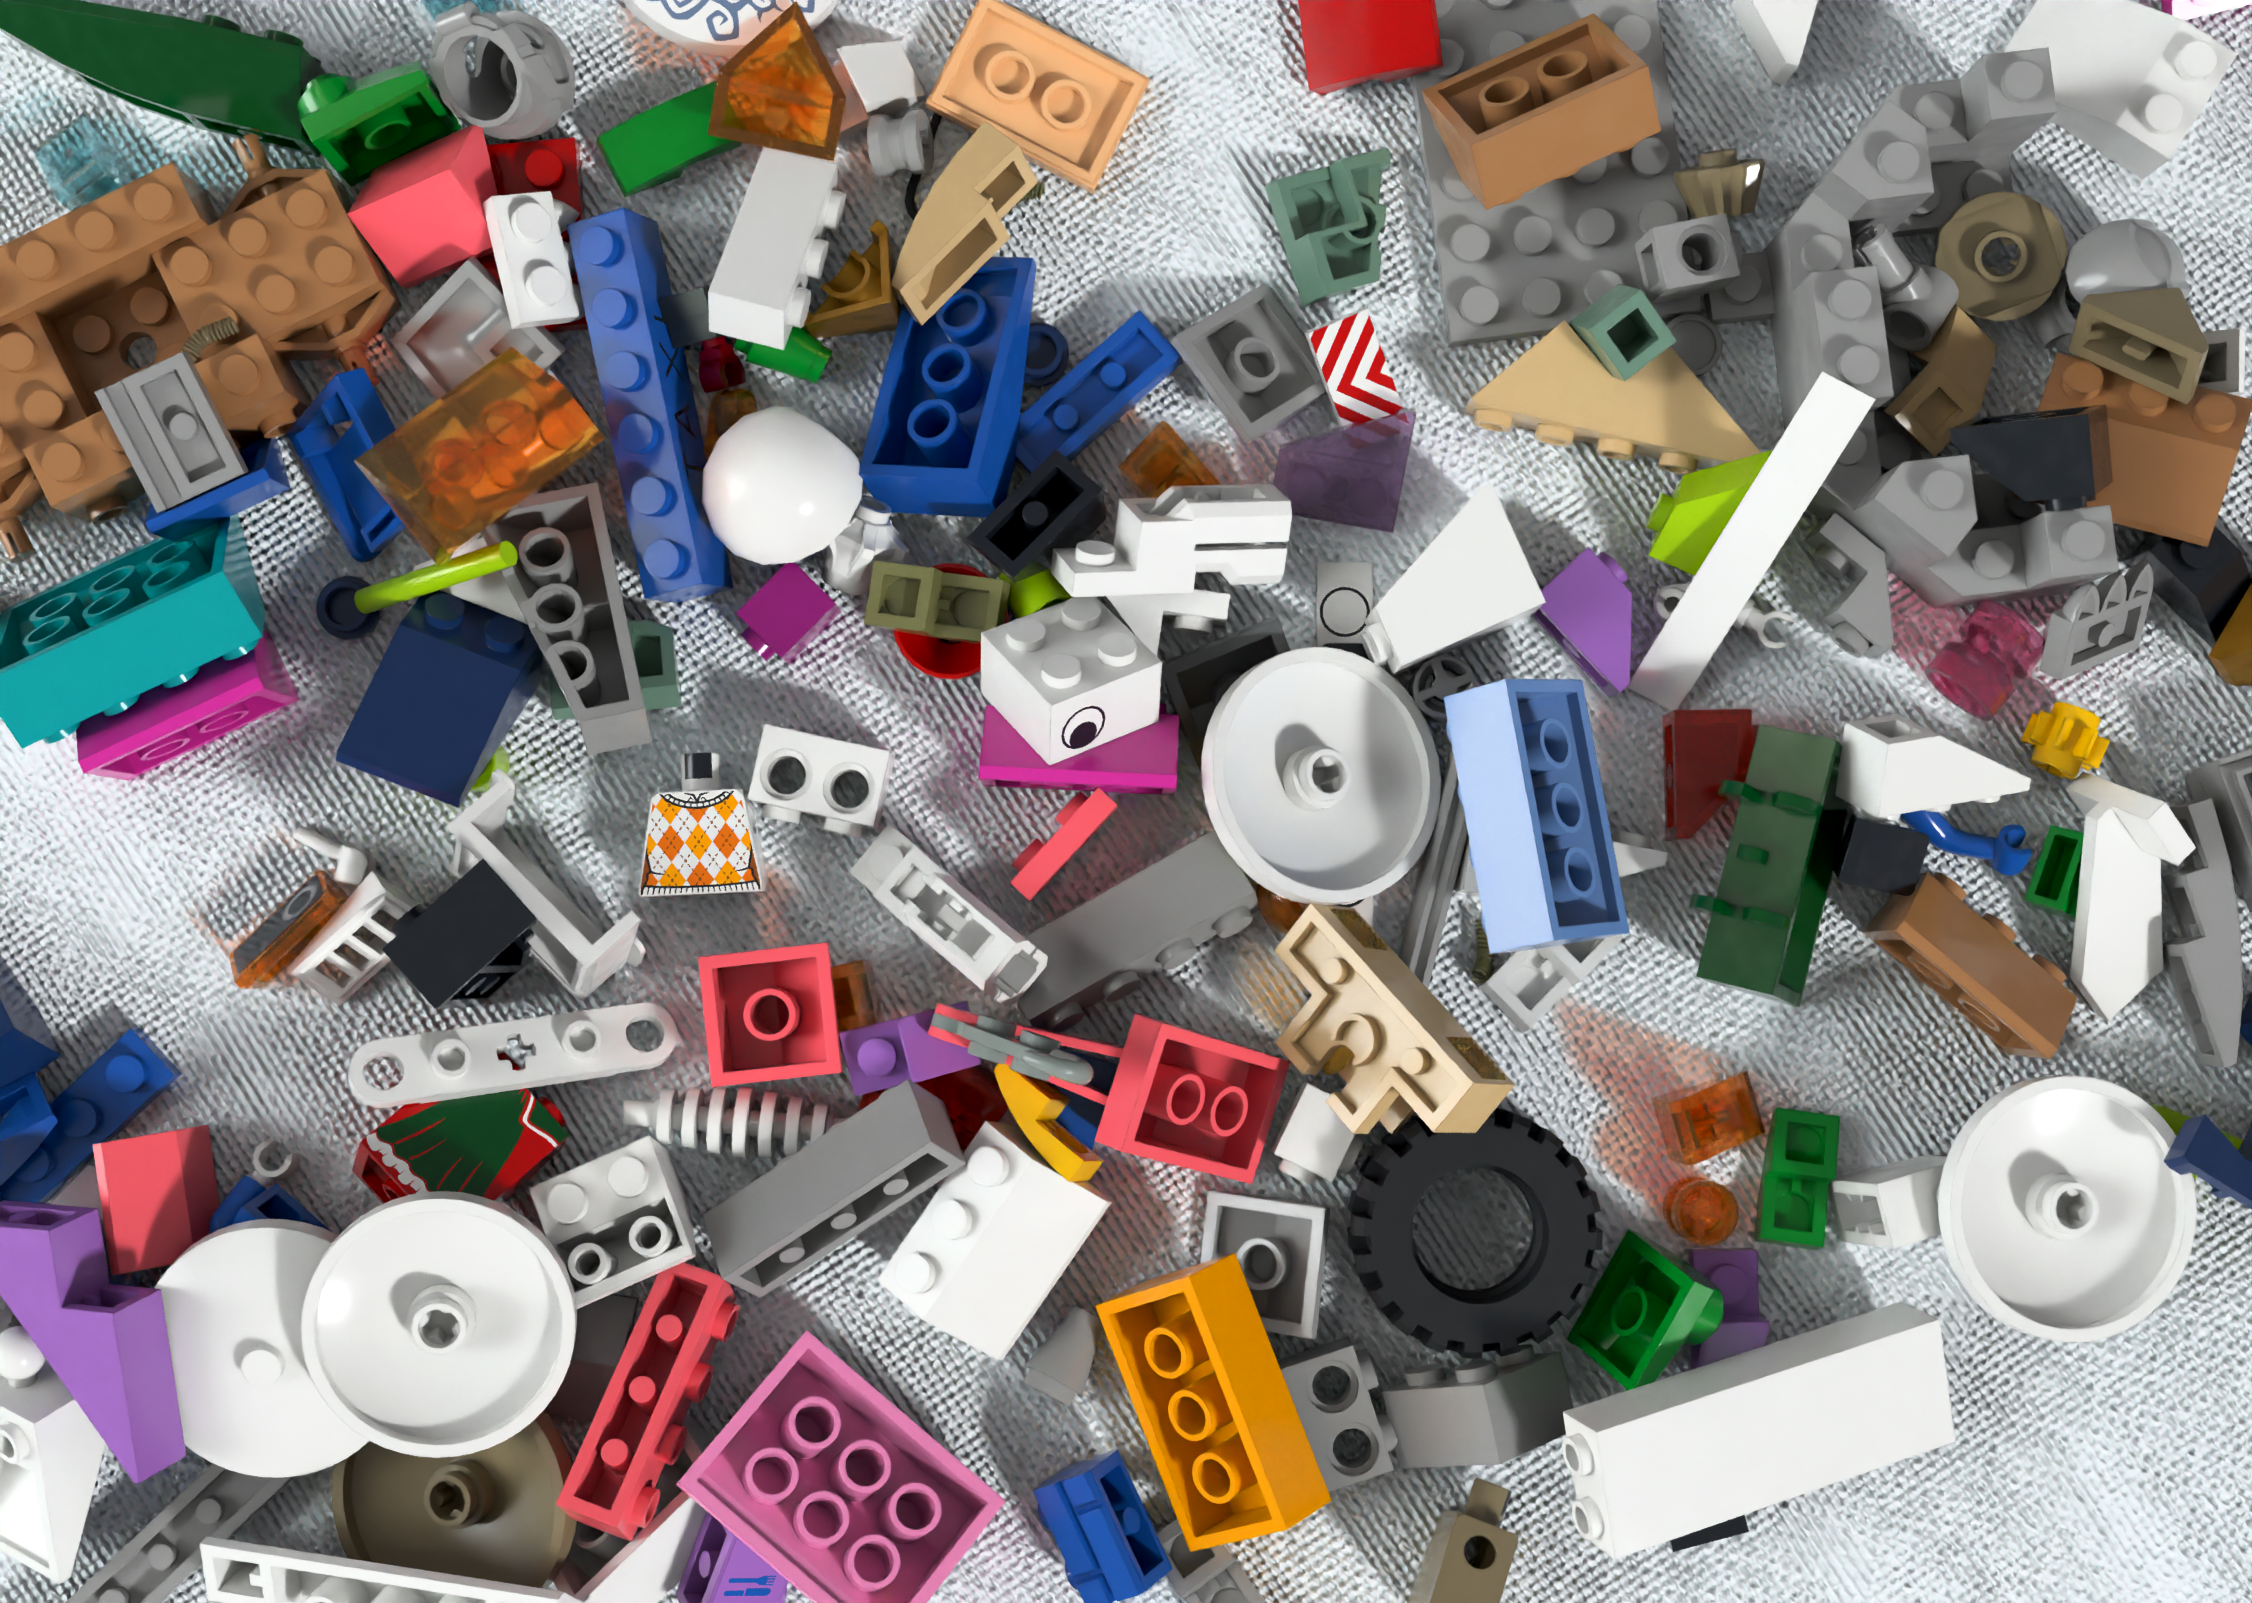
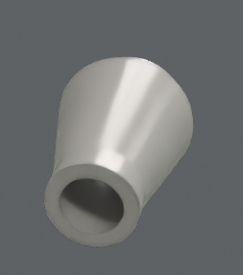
[1024,1305,1104,1407]

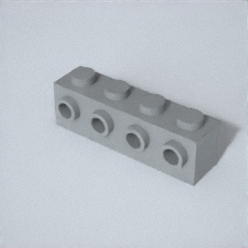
[1018,829,1260,1032]
[703,1079,966,1298]

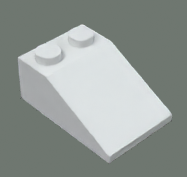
[2002,0,2238,180]

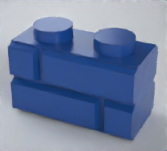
[1033,1449,1172,1603]

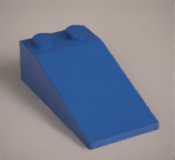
[859,257,1037,518]

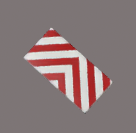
[1304,308,1410,452]

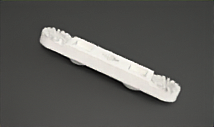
[348,1002,677,1109]

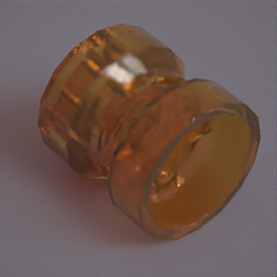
[1663,1176,1739,1246]

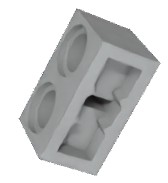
[1277,1337,1398,1492]

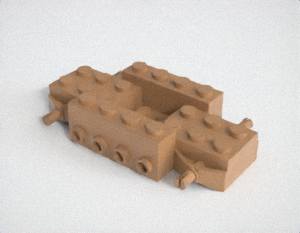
[0,134,402,563]

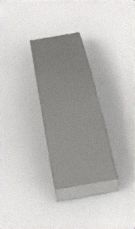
[2162,798,2243,1068]

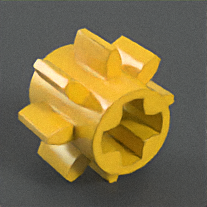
[2021,702,2110,780]

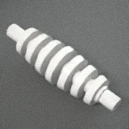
[623,1087,848,1158]

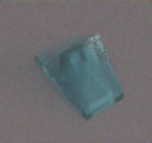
[34,112,136,211]

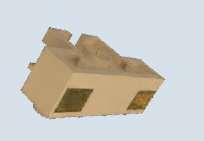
[1274,903,1515,1134]

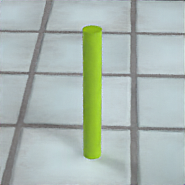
[354,540,518,614]

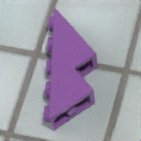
[0,1200,186,1483]

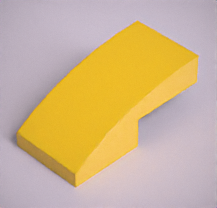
[994,1063,1104,1182]

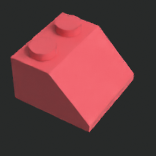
[698,942,843,1087]

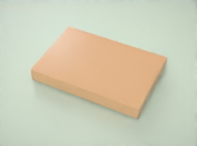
[925,0,1150,194]

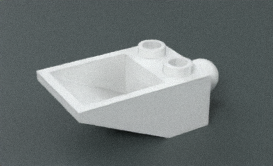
[0,1326,106,1584]

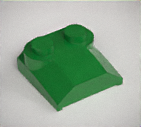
[297,61,461,187]
[1566,1229,1724,1391]

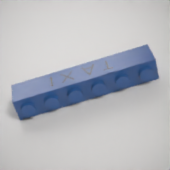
[567,207,734,603]

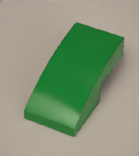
[596,81,745,198]
[1754,1107,1840,1251]

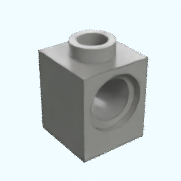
[1635,213,1743,304]

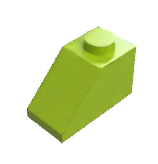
[1646,450,1772,576]

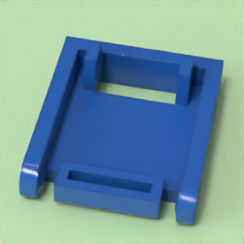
[287,368,430,563]

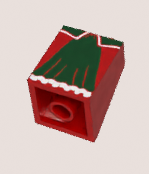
[352,1052,569,1204]

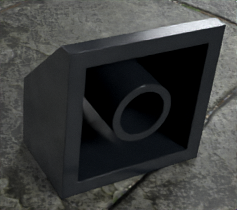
[1950,404,2113,511]

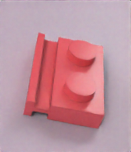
[1010,787,1117,901]

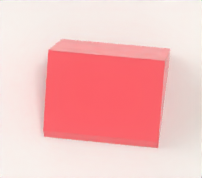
[347,125,498,288]

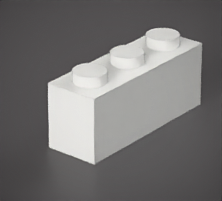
[708,145,846,350]

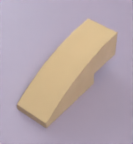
[891,121,1038,326]

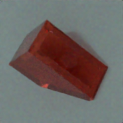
[1662,709,1759,841]

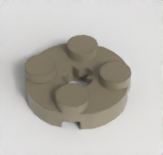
[1933,191,2068,321]

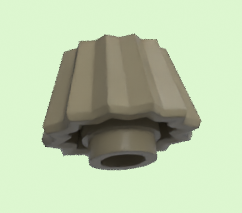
[1673,148,1765,219]

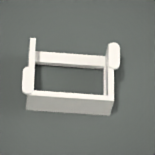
[445,769,646,1003]

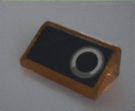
[229,870,349,989]

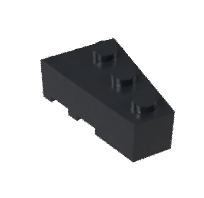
[382,859,537,1010]

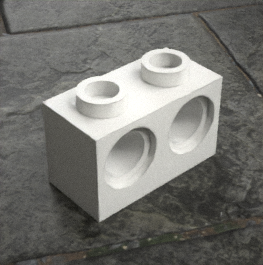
[747,724,895,838]

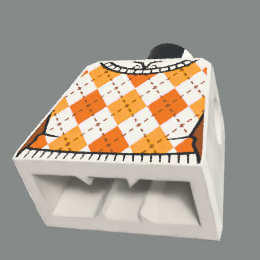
[639,753,770,898]

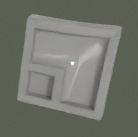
[391,256,566,432]

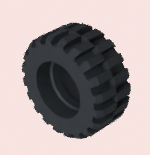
[1347,1107,1603,1359]

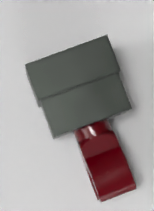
[657,285,746,393]

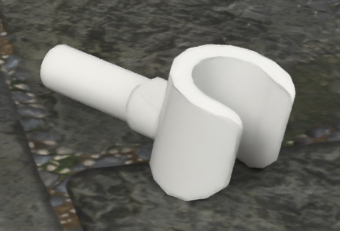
[293,825,377,885]

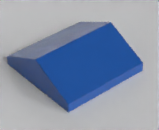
[145,437,291,542]

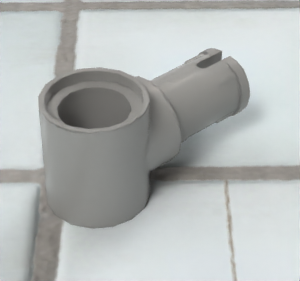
[1851,223,1959,351]

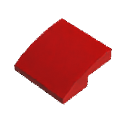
[1298,0,1443,95]

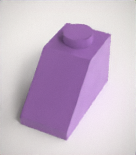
[1531,547,1632,698]

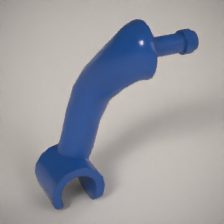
[1900,810,2033,876]

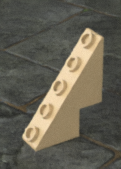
[1465,320,1761,475]

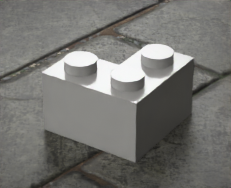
[1382,1344,1574,1468]

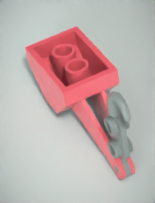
[927,1003,1291,1184]

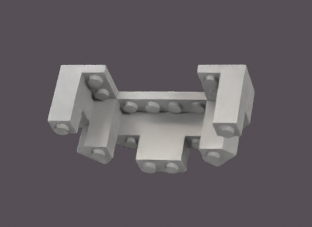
[1762,47,2119,609]

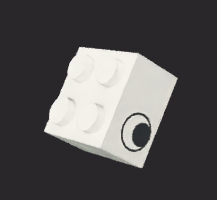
[981,596,1162,766]

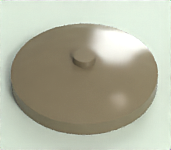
[331,1410,577,1589]

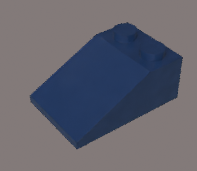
[336,590,544,808]

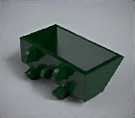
[1689,724,1850,1007]

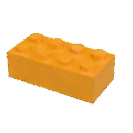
[1095,1253,1332,1552]

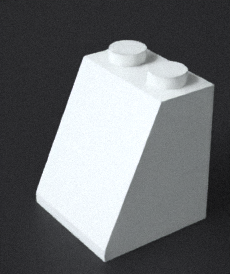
[1360,483,1546,677]

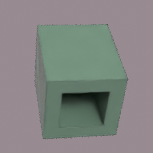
[1568,284,1677,381]

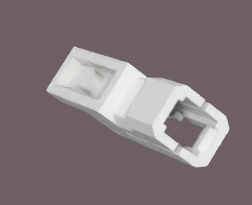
[1051,484,1292,597]
[849,823,1048,1007]

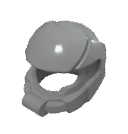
[428,1,575,139]
[2027,218,2191,356]

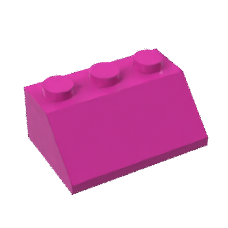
[76,630,301,781]
[979,703,1179,796]

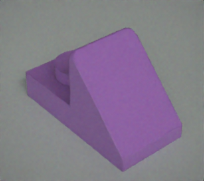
[839,1000,983,1096]
[1688,1248,1769,1370]

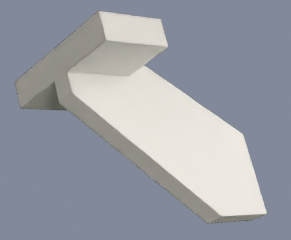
[2066,772,2196,1021]

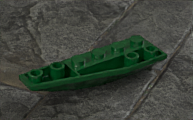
[0,0,327,158]

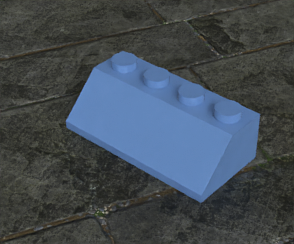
[1443,679,1630,954]

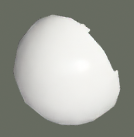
[702,406,863,565]

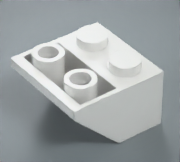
[529,1136,696,1309]

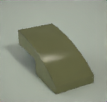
[864,560,1011,644]

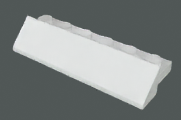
[200,1537,584,1603]

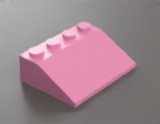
[676,1330,1006,1603]

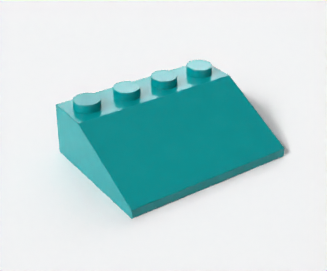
[0,513,265,749]

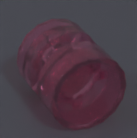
[1924,600,2046,721]

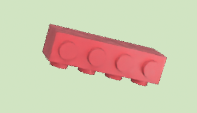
[556,1262,739,1542]

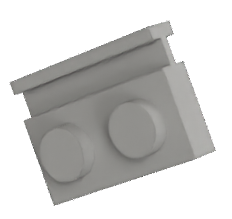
[94,351,249,513]

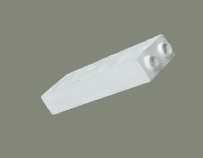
[1562,1302,1955,1559]

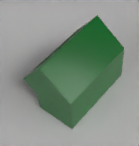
[2024,825,2084,922]

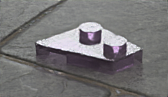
[1273,408,1417,533]

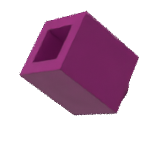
[736,562,842,665]

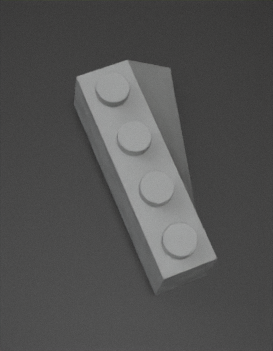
[469,482,653,755]

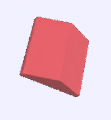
[92,1125,220,1275]

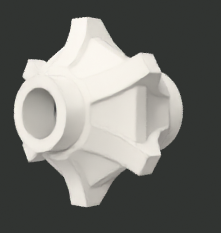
[821,495,910,595]

